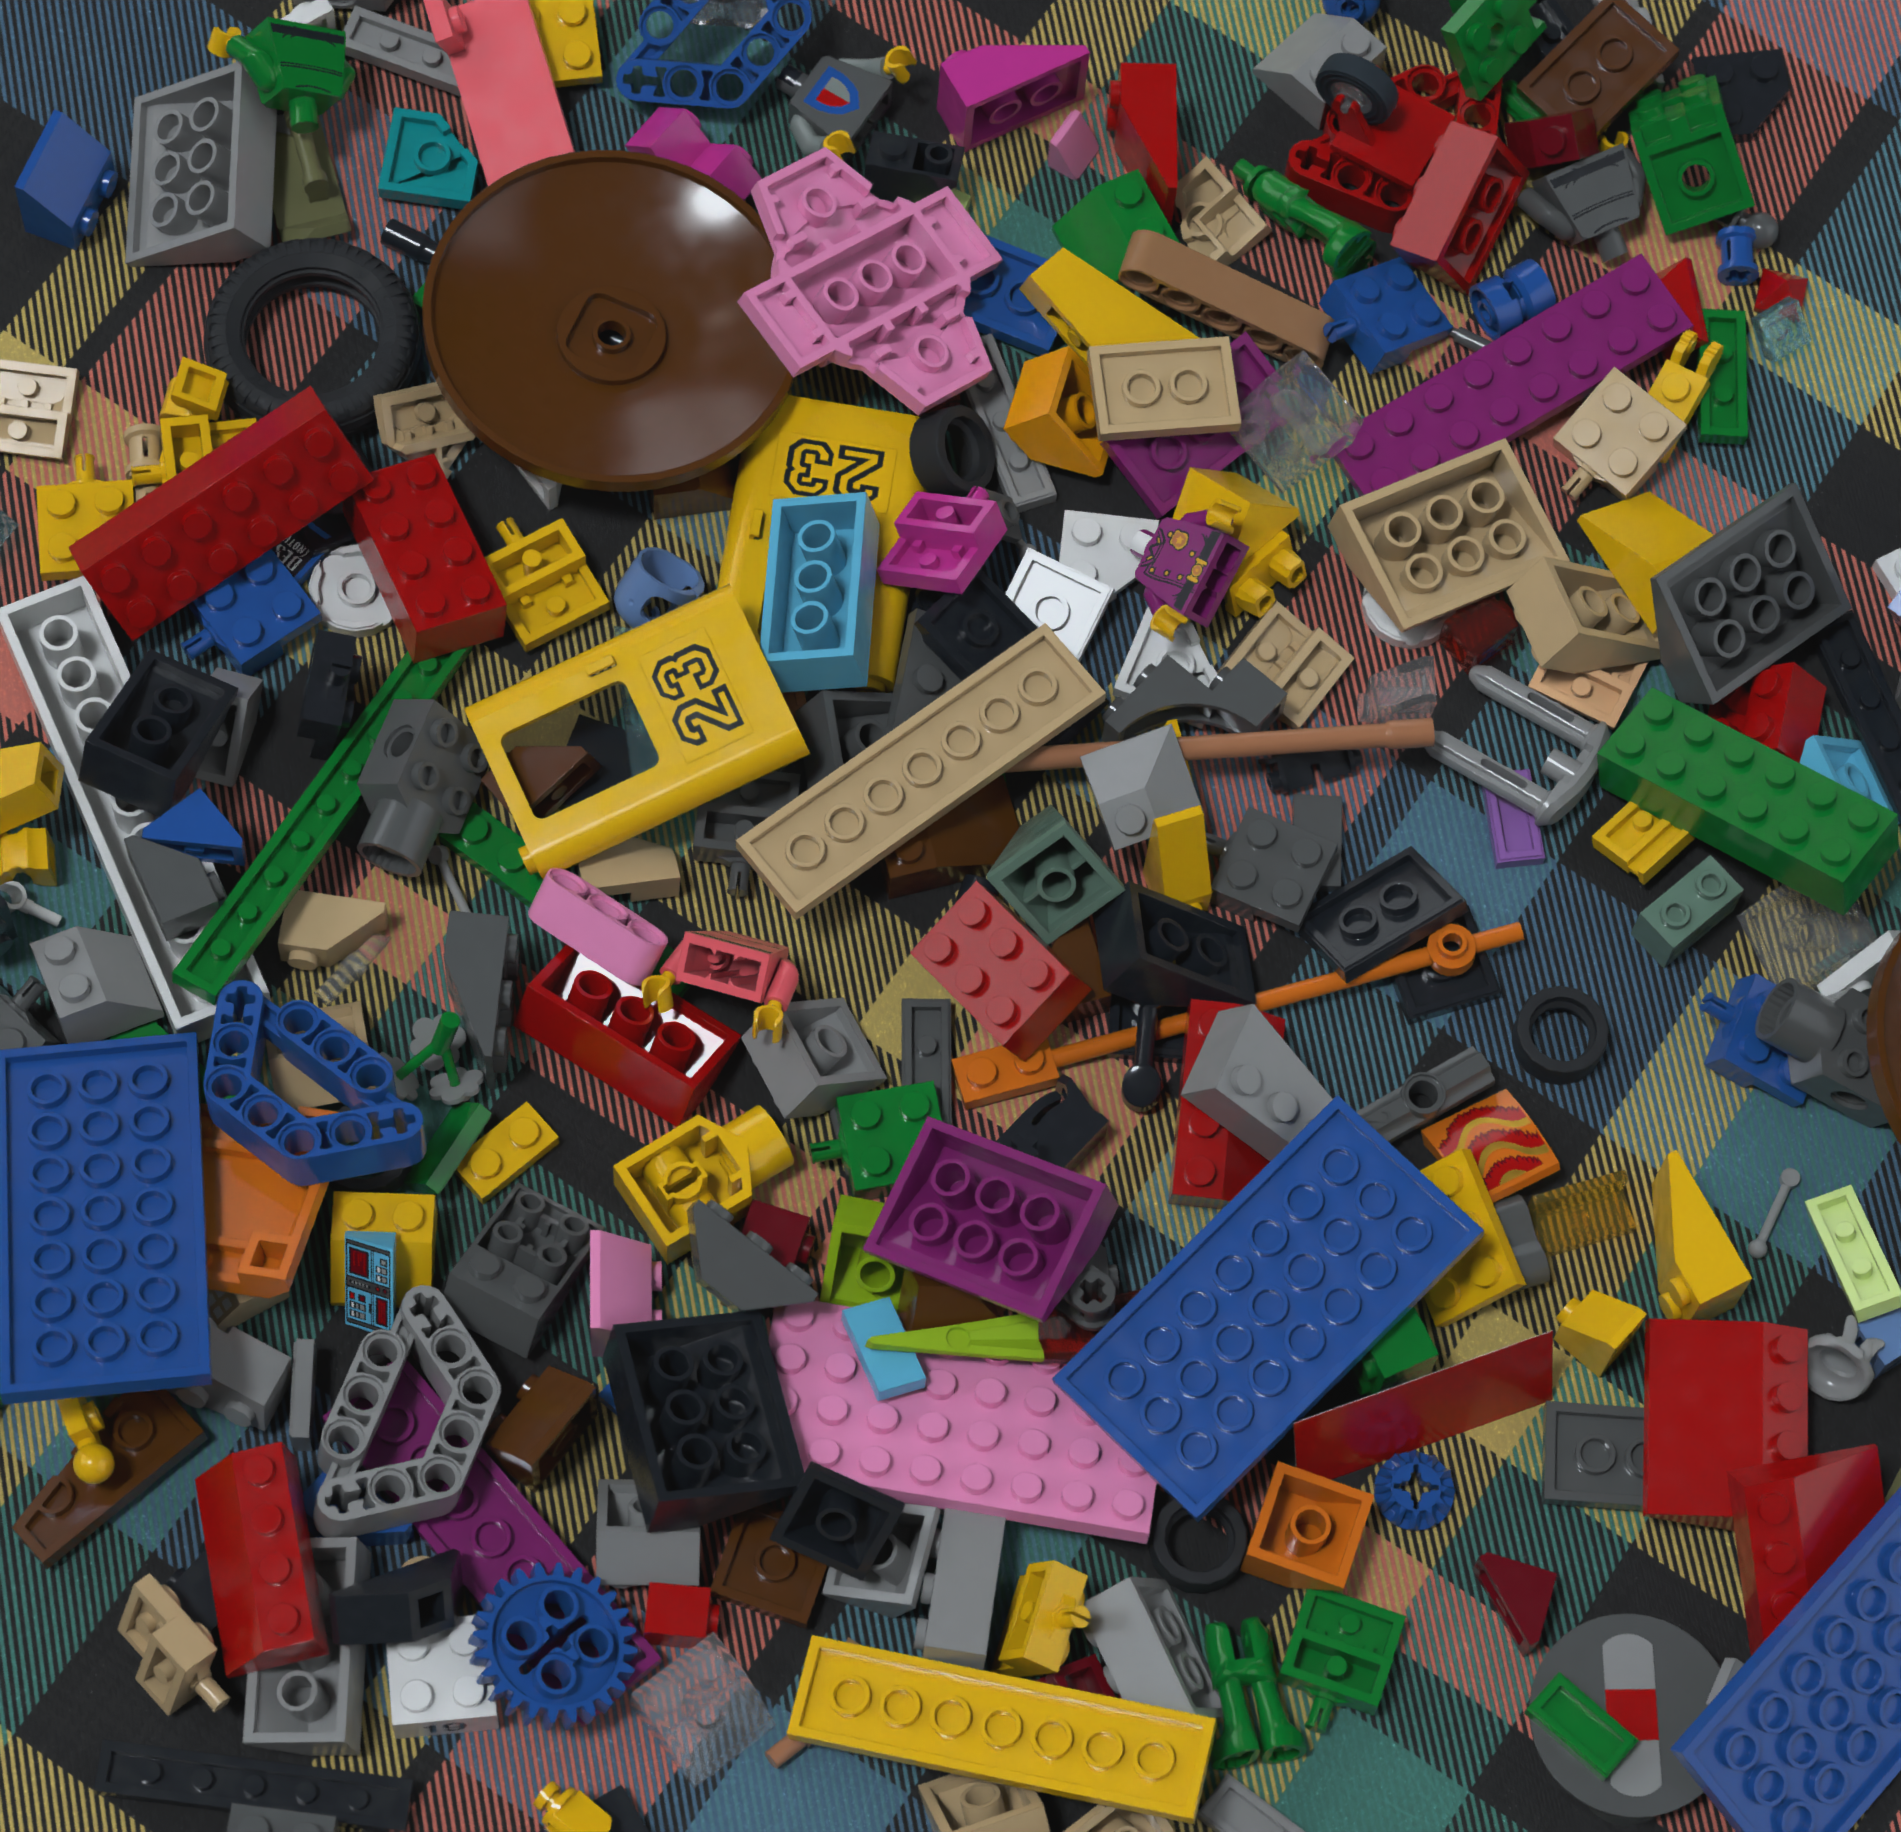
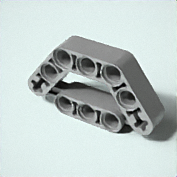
[313,1285,501,1538]

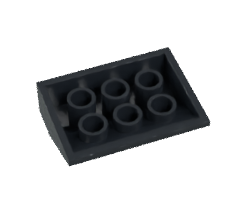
[603,1310,804,1533]

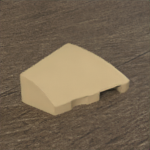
[575,837,680,902]

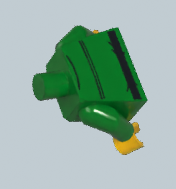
[207,17,356,134]

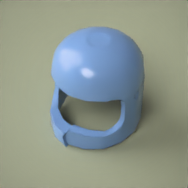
[614,547,705,628]

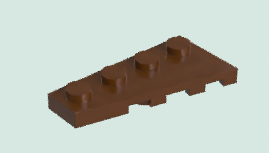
[12,1389,207,1570]

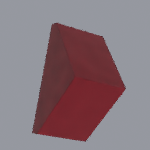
[1472,1552,1557,1657]

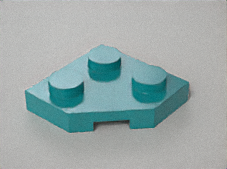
[378,107,479,209]

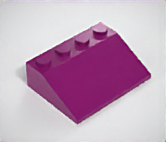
[863,1116,1119,1323]

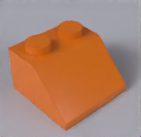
[1240,1461,1375,1591]

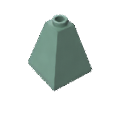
[987,805,1125,945]

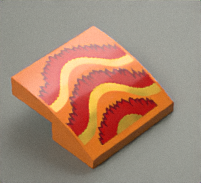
[1421,1089,1561,1203]

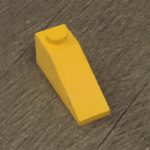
[1143,805,1212,911]

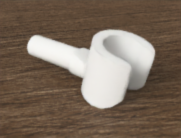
[0,881,62,927]

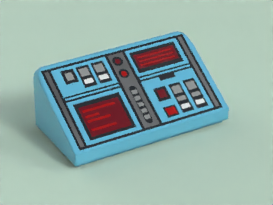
[345,1231,396,1332]

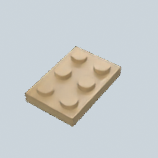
[1087,336,1241,441]

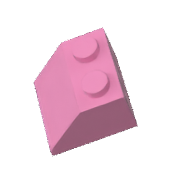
[590,1230,662,1357]

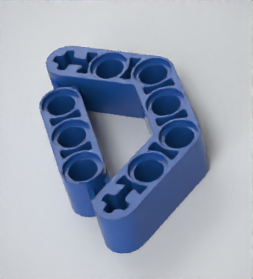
[616,0,812,109]
[203,980,427,1186]

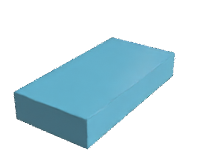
[841,1297,926,1401]

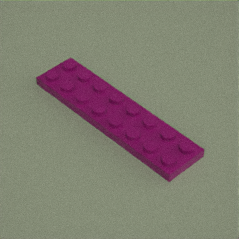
[1326,254,1694,497]
[322,1360,661,1728]

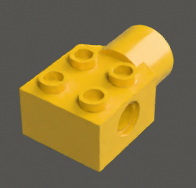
[613,1105,794,1265]

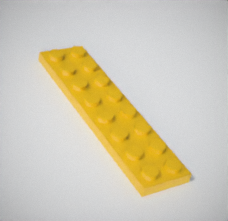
[786,1635,1217,1824]

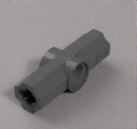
[1356,1046,1495,1144]

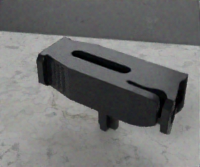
[996,1074,1109,1171]

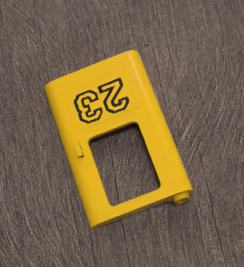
[717,395,927,693]
[464,583,810,879]

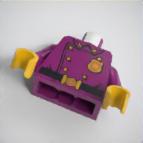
[1130,498,1249,642]

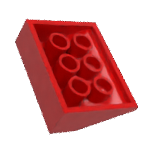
[1643,1318,1808,1531]
[1727,1444,1885,1656]

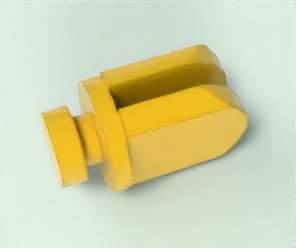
[533,1781,612,1832]

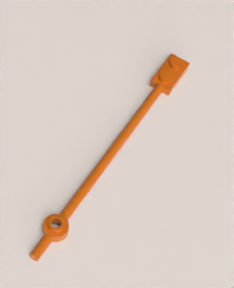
[951,922,1524,1110]

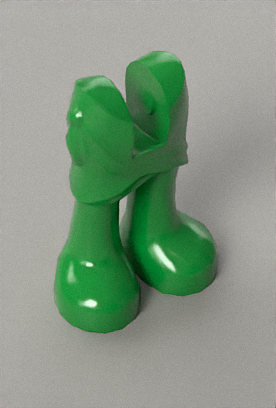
[1205,1616,1307,1771]

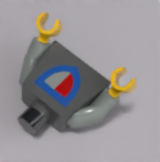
[775,46,917,164]

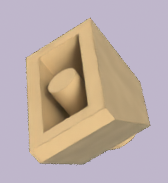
[278,890,388,970]

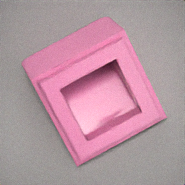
[1047,109,1099,180]

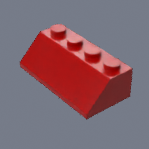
[513,944,742,1127]
[1168,999,1285,1210]
[195,1441,329,1678]

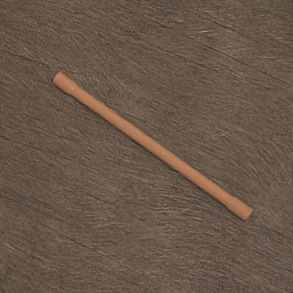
[1004,718,1435,773]

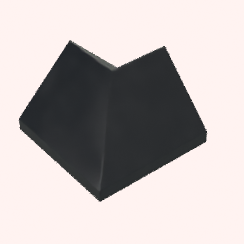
[769,1461,905,1581]

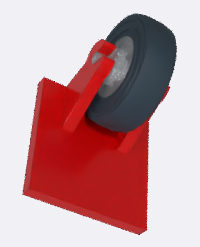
[1315,53,1456,191]

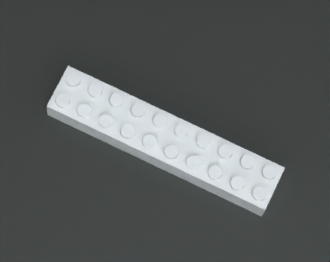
[0,576,271,1043]

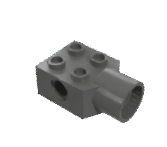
[357,699,489,877]
[1755,978,1888,1128]

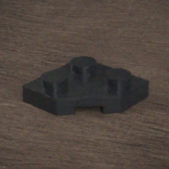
[1689,49,1789,144]

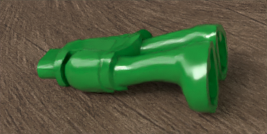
[1233,158,1376,280]

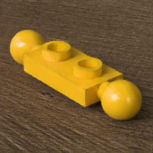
[57,1397,115,1484]

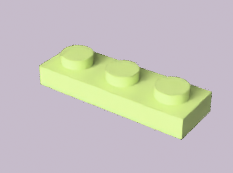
[1804,1185,1901,1323]

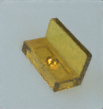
[1527,1170,1636,1258]

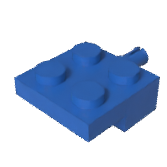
[1319,256,1453,375]
[180,549,322,676]
[1700,973,1807,1108]

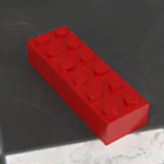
[68,386,374,641]

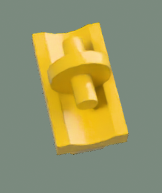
[1225,530,1307,618]

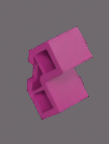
[625,107,762,200]

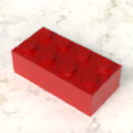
[343,453,507,664]

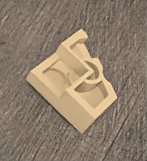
[1175,156,1273,266]

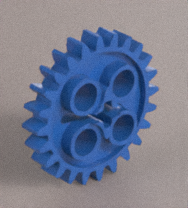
[468,1562,638,1731]

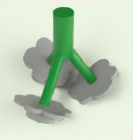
[379,1012,484,1105]

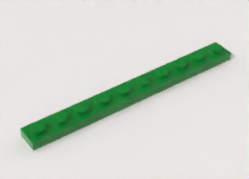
[172,646,473,1005]

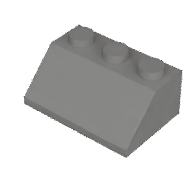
[1082,1577,1223,1724]

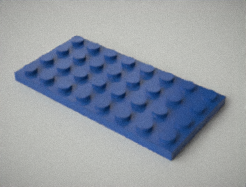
[0,1032,212,1405]
[1052,1095,1484,1523]
[1670,1487,1901,1832]

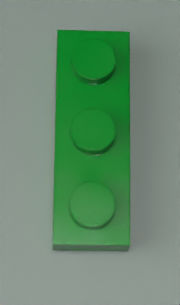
[1697,308,1748,445]

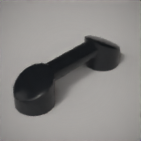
[1121,1000,1167,1112]

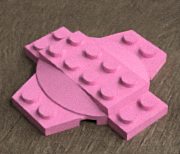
[737,147,1003,416]

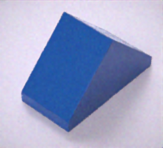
[142,788,246,866]

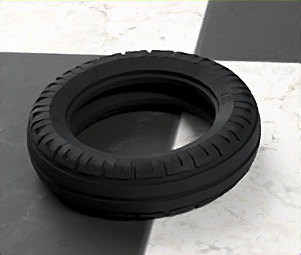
[204,238,422,438]

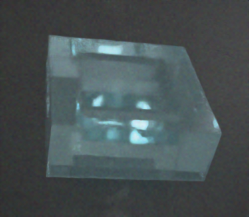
[1751,296,1812,362]

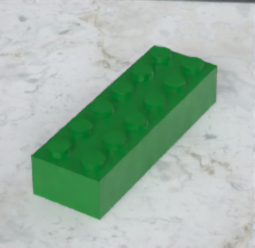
[1597,687,1899,916]

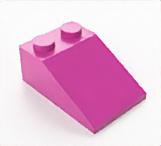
[937,45,1090,152]

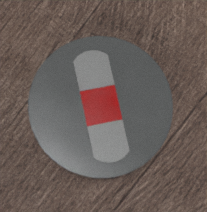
[1529,1613,1720,1826]

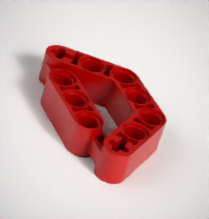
[1284,64,1503,233]

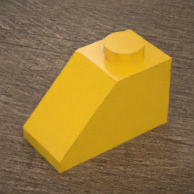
[1554,1289,1647,1378]

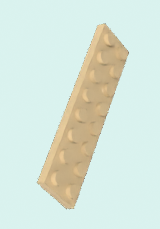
[736,623,1106,920]

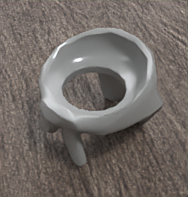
[1808,1315,1885,1402]

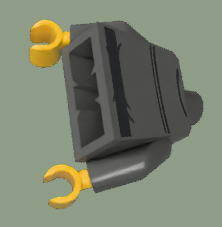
[1514,131,1646,262]

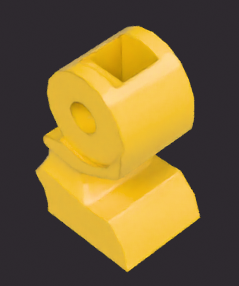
[159,356,229,421]
[0,827,57,886]

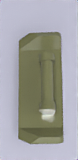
[272,111,352,242]

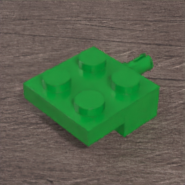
[809,1080,942,1200]
[1277,1589,1406,1734]

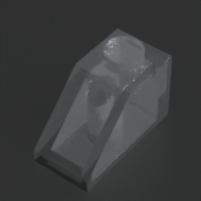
[1357,656,1436,724]

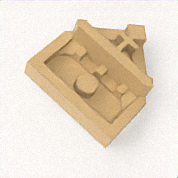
[373,382,475,479]

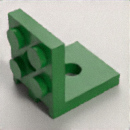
[1441,0,1547,101]
[1628,74,1755,235]

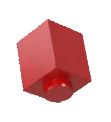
[644,1582,720,1650]

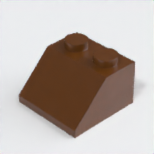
[485,1366,598,1493]

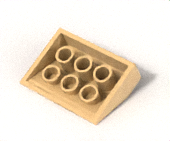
[1328,438,1570,633]

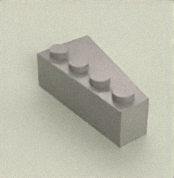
[1180,1004,1333,1161]
[166,1317,292,1431]
[913,1508,1006,1670]

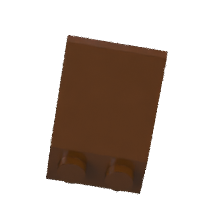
[878,775,1019,899]

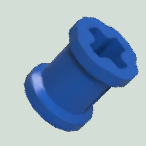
[1716,225,1759,286]

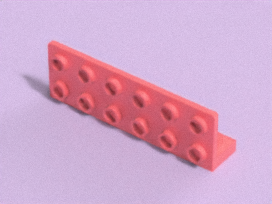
[423,0,575,186]

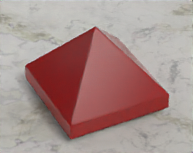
[1753,268,1808,322]

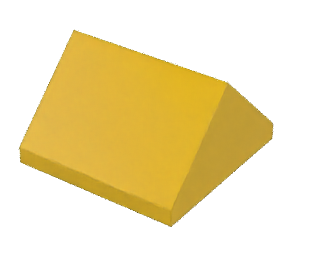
[1172,467,1300,564]

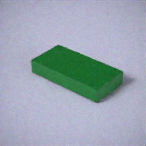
[403,1102,492,1194]
[1524,1672,1639,1782]

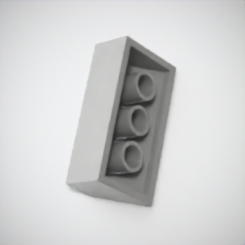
[243,1537,371,1756]

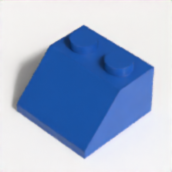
[14,109,118,251]

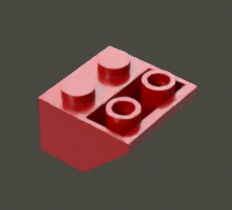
[1708,662,1827,763]

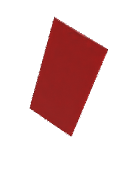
[1294,1330,1553,1480]

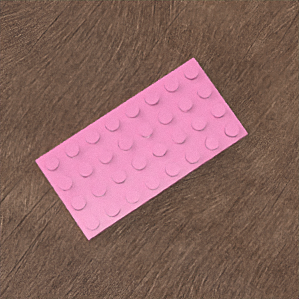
[768,1301,1156,1544]

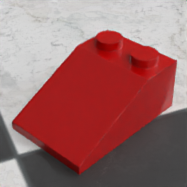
[1105,62,1178,226]

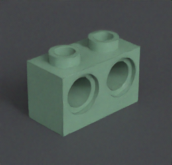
[1631,855,1744,968]

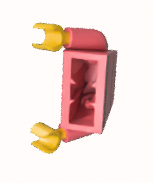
[642,931,799,1043]

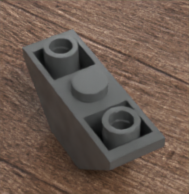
[687,1199,819,1312]

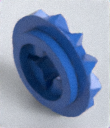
[1374,1449,1456,1531]

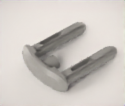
[1424,665,1610,827]

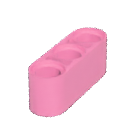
[528,868,668,986]

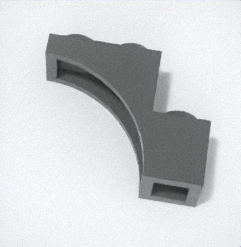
[1102,655,1288,742]

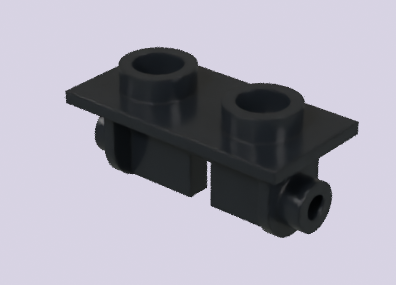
[1258,749,1363,794]

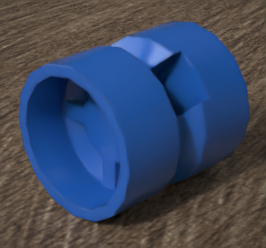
[1469,259,1557,340]

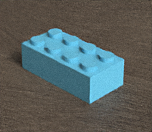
[760,492,880,693]

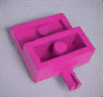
[877,486,1008,594]

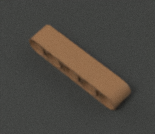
[1118,229,1334,371]

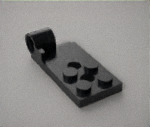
[914,568,1110,746]

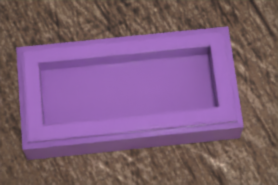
[1482,769,1545,869]

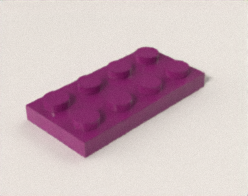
[1100,332,1303,519]

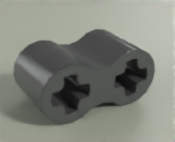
[1493,1194,1550,1294]

